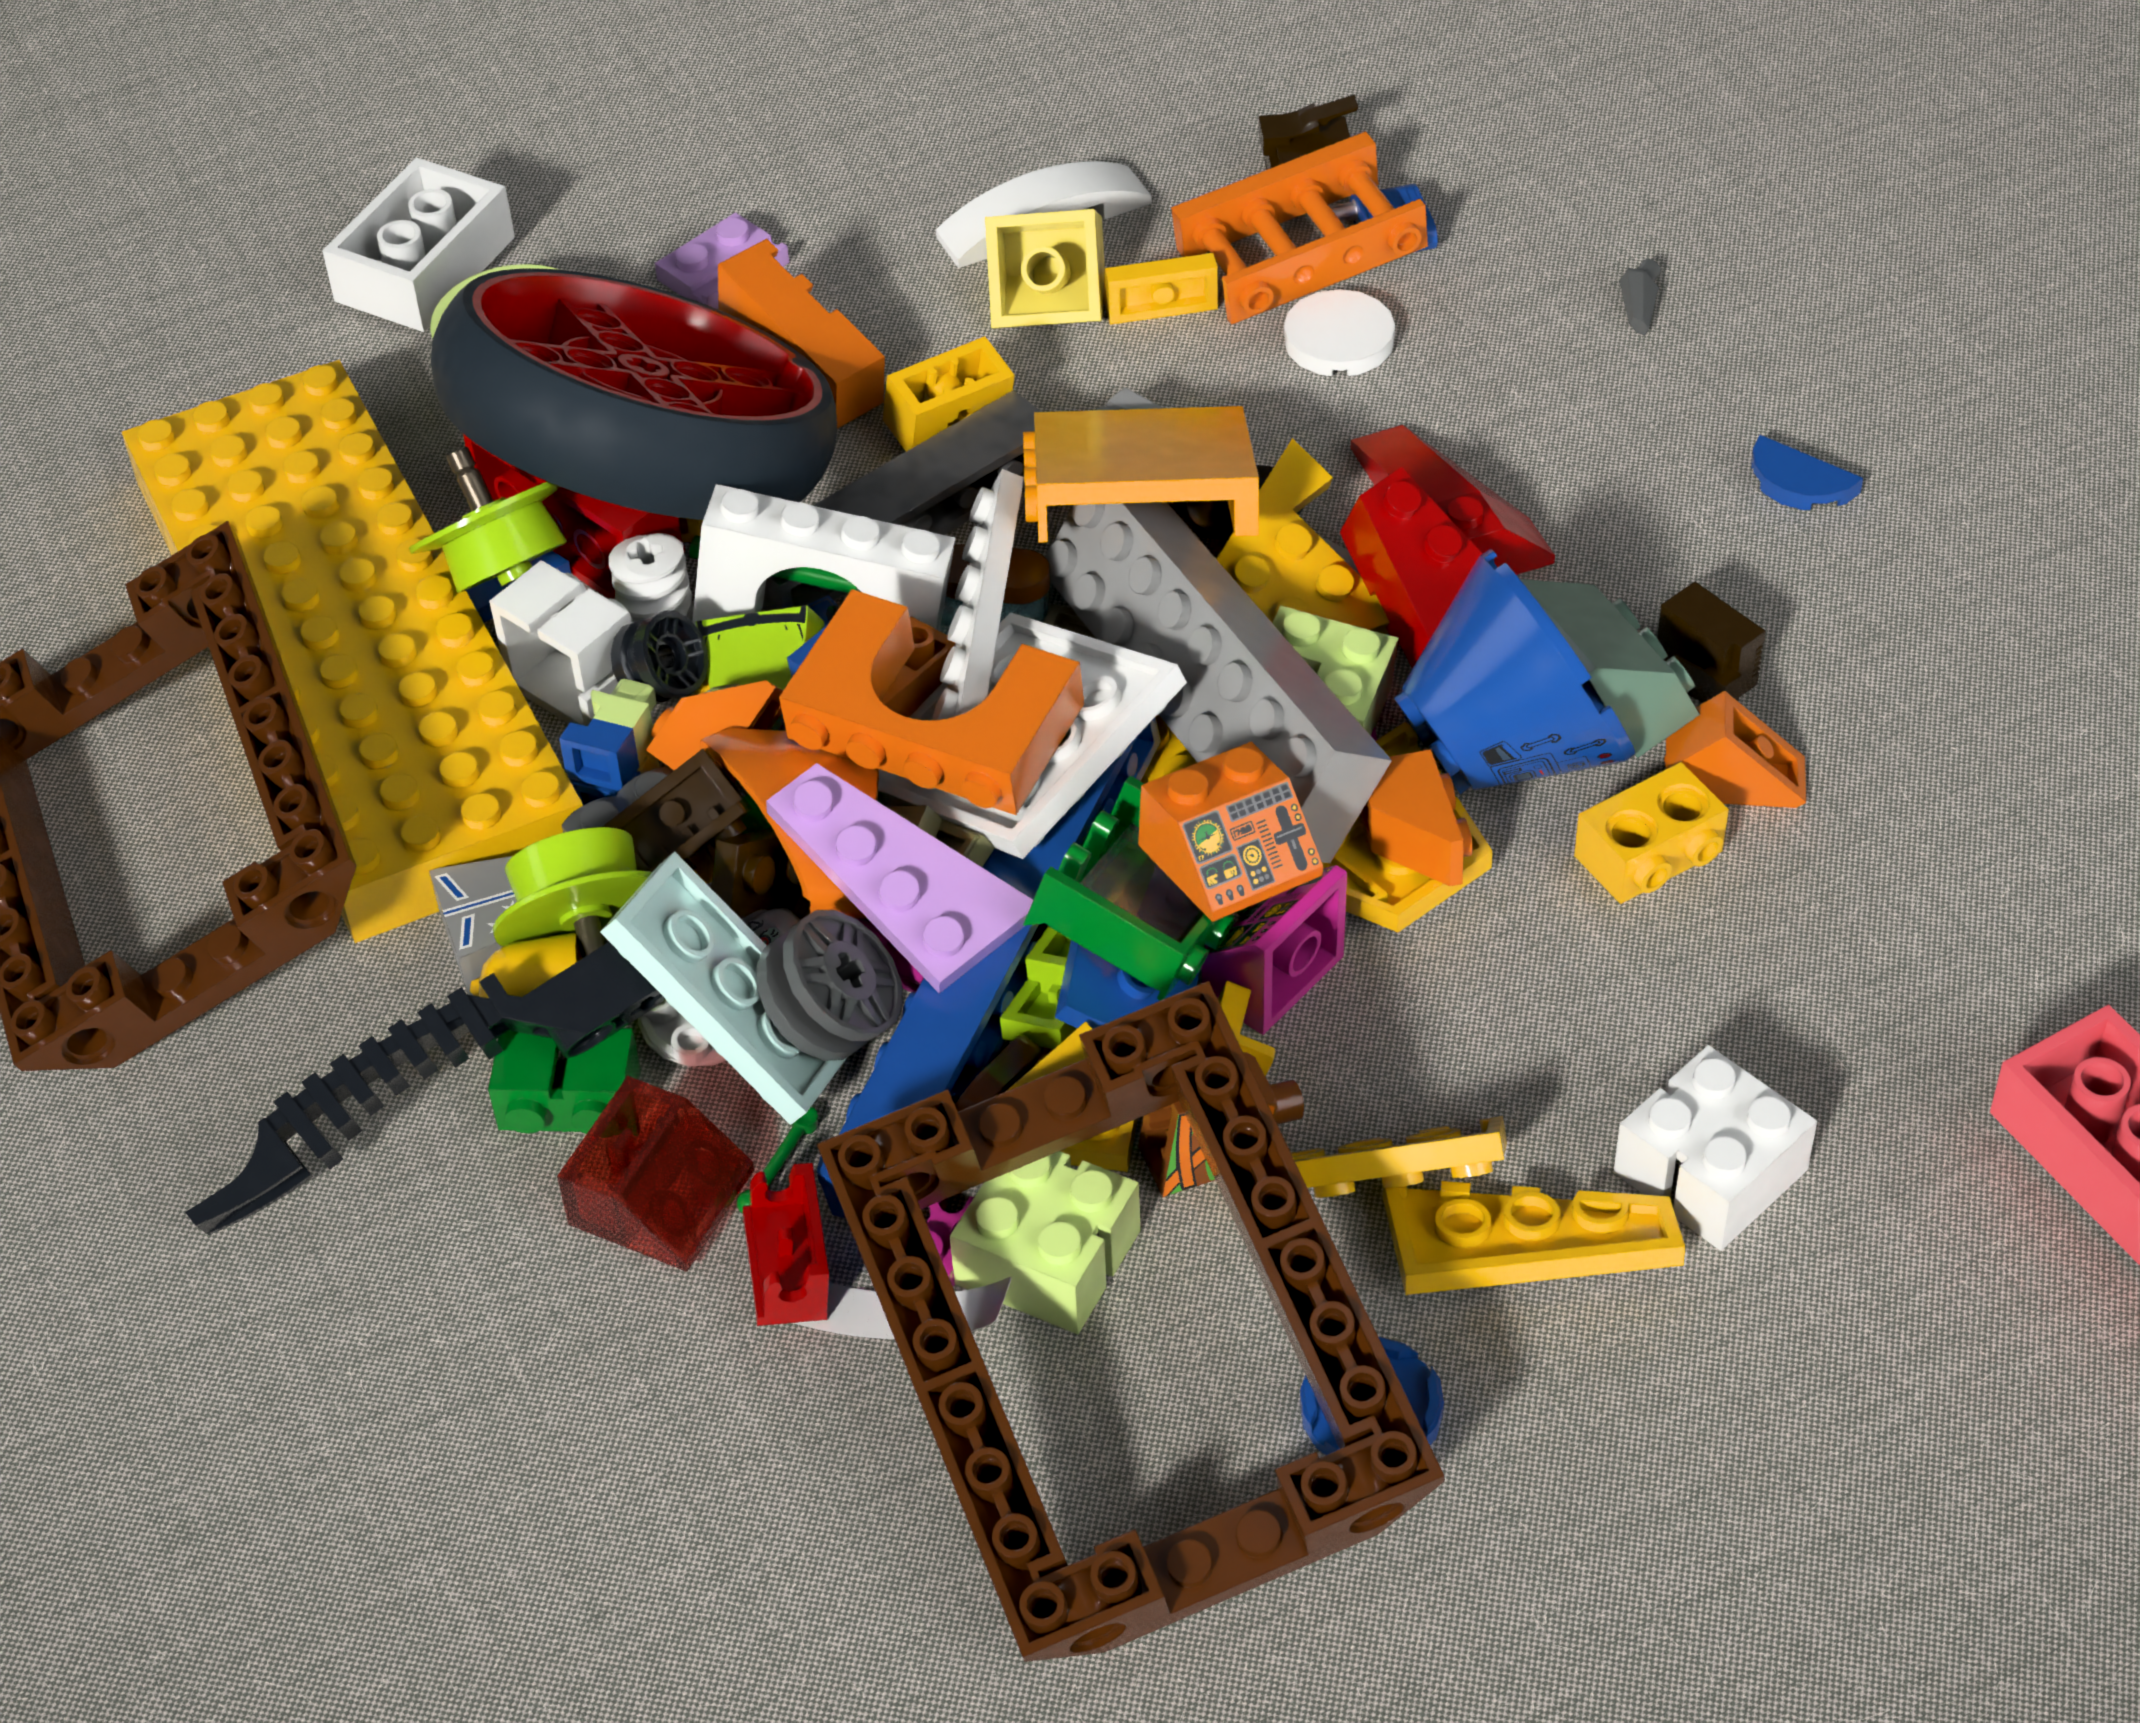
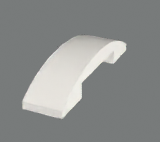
[936,161,1152,268]

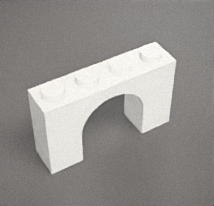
[692,484,955,631]

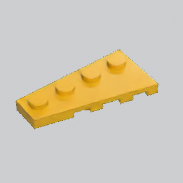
[1291,1116,1507,1198]

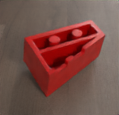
[1340,466,1483,669]

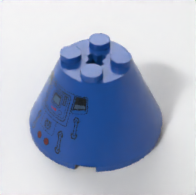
[1394,549,1635,795]

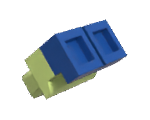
[559,679,660,805]

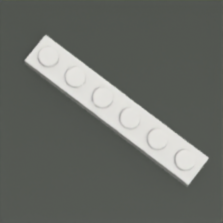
[932,469,1024,720]

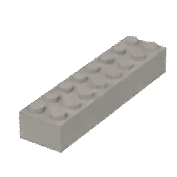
[1045,502,1392,863]

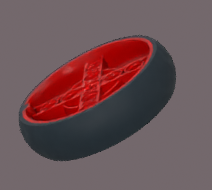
[431,268,837,520]

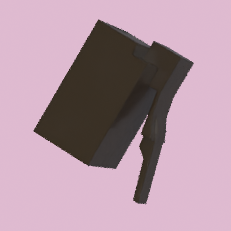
[1258,94,1358,170]
[1657,581,1766,703]

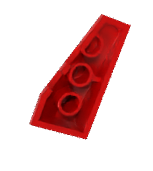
[1350,425,1555,575]

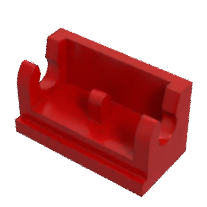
[743,1163,829,1326]

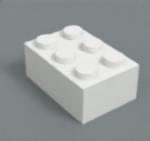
[322,157,515,332]

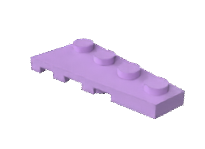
[766,763,1033,994]

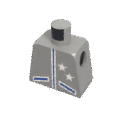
[429,856,517,995]

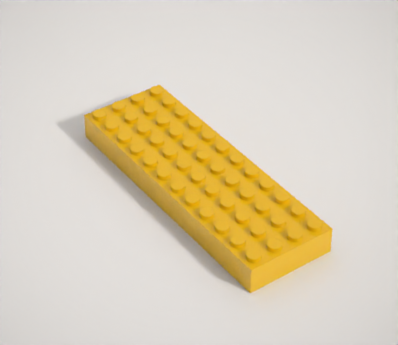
[121,360,583,943]

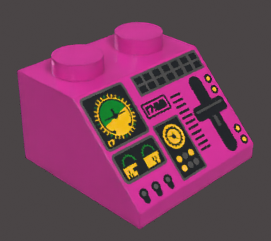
[1202,865,1347,1035]

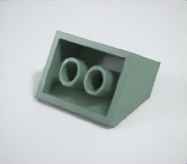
[1520,579,1700,758]

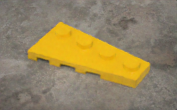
[1383,1181,1685,1295]

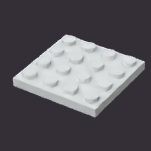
[877,612,1187,859]

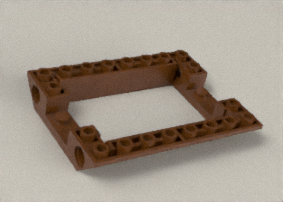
[0,521,356,1071]
[817,981,1445,1662]

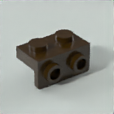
[602,748,753,872]
[710,827,801,919]

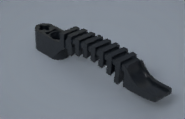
[185,942,665,1235]

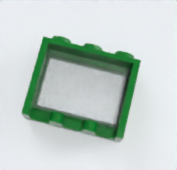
[1023,775,1250,1001]

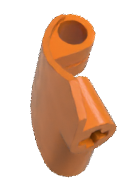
[700,728,879,919]

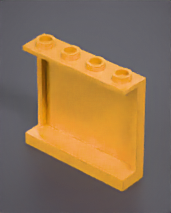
[1023,406,1259,543]

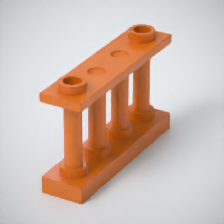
[1171,131,1428,325]

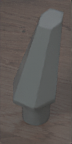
[1619,259,1661,336]

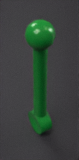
[736,1107,819,1214]

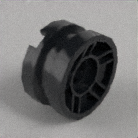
[610,611,709,705]

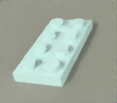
[600,851,846,1125]

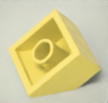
[985,209,1105,329]

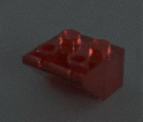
[557,1076,755,1272]

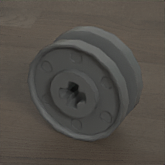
[756,910,903,1061]

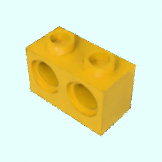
[1574,762,1729,904]

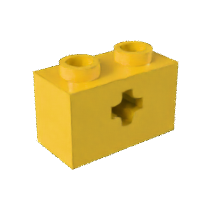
[883,336,1015,452]

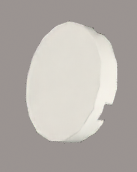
[1284,289,1395,376]

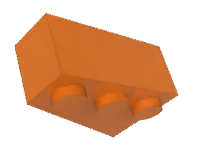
[718,239,885,429]

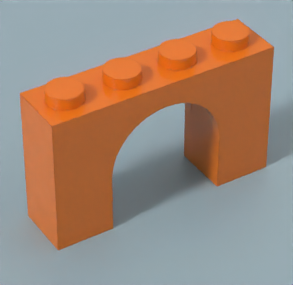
[779,589,1085,815]

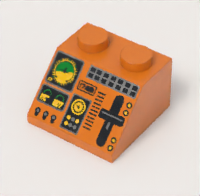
[1138,741,1323,922]

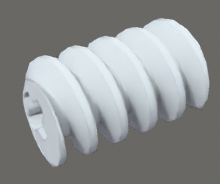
[609,533,694,621]

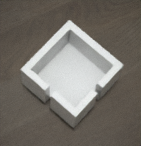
[489,560,633,726]
[1613,1045,1817,1251]

